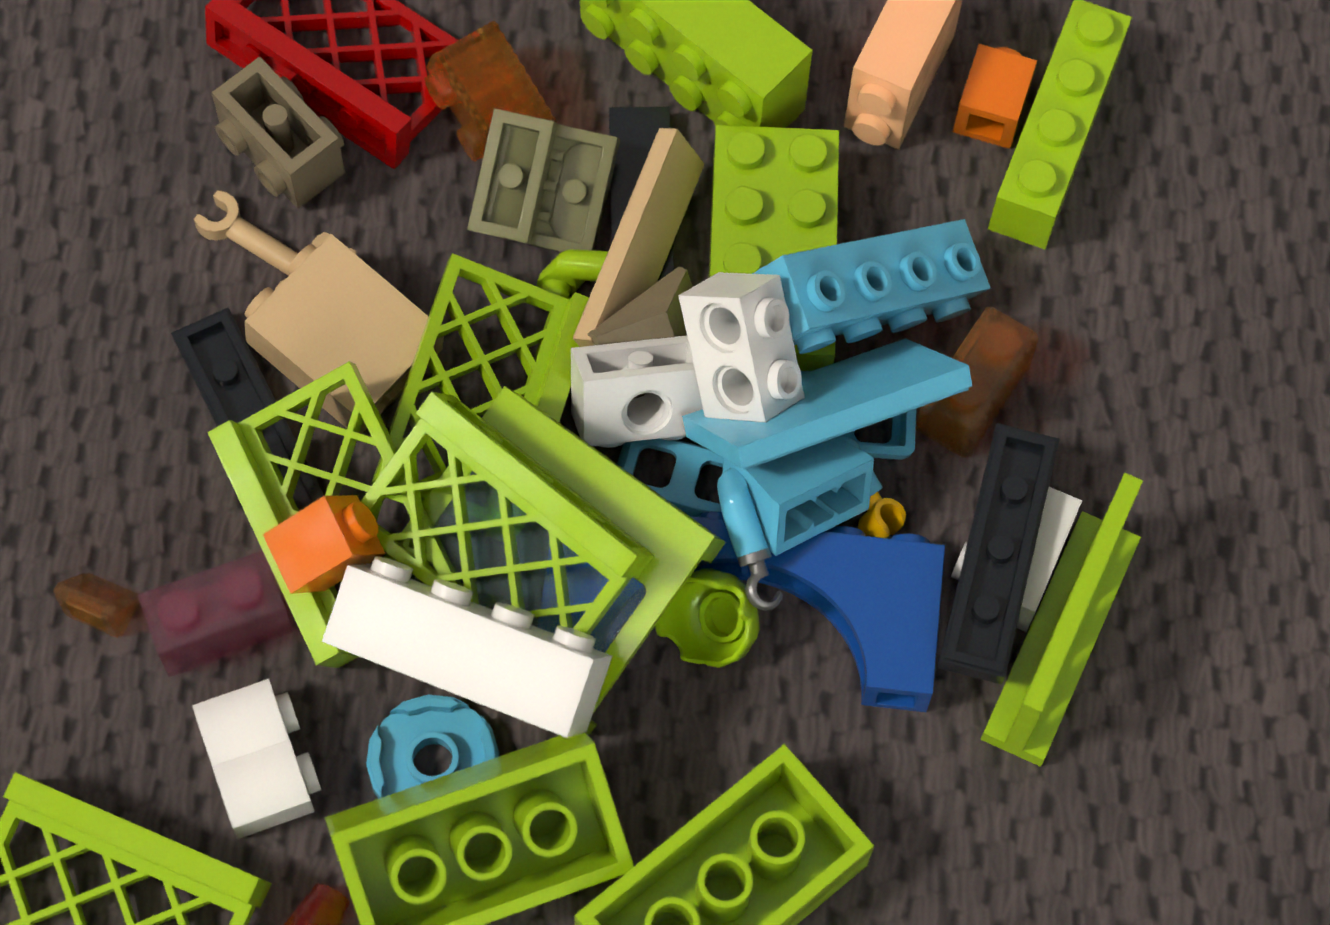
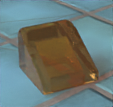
[53,573,141,638]

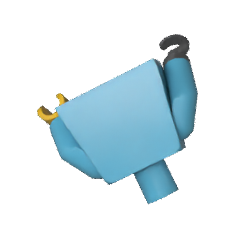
[717,435,906,610]

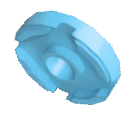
[366,695,499,799]

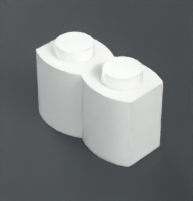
[192,679,321,839]

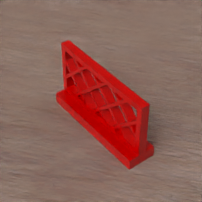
[205,0,485,170]

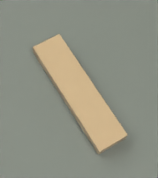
[573,128,705,347]

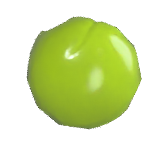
[655,568,760,668]

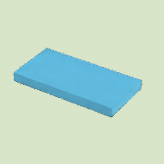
[682,338,972,470]

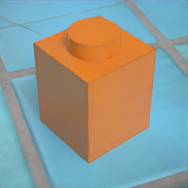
[953,44,1037,149]
[263,495,385,594]

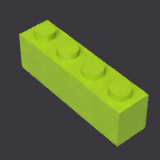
[988,0,1132,249]

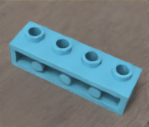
[752,219,991,354]

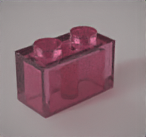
[138,550,293,677]

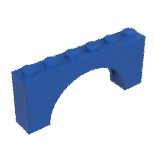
[539,511,945,712]

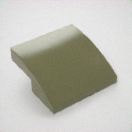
[467,108,620,252]

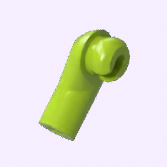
[537,249,608,299]

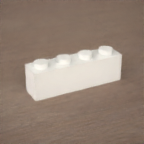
[322,556,612,738]

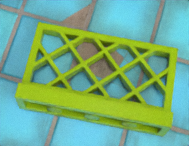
[371,253,589,542]
[207,361,462,668]
[360,392,654,635]
[980,473,1143,767]
[0,772,272,925]

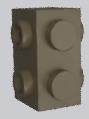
[211,57,345,209]

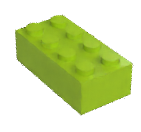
[580,0,813,128]
[709,125,839,371]
[325,733,634,925]
[574,744,874,925]

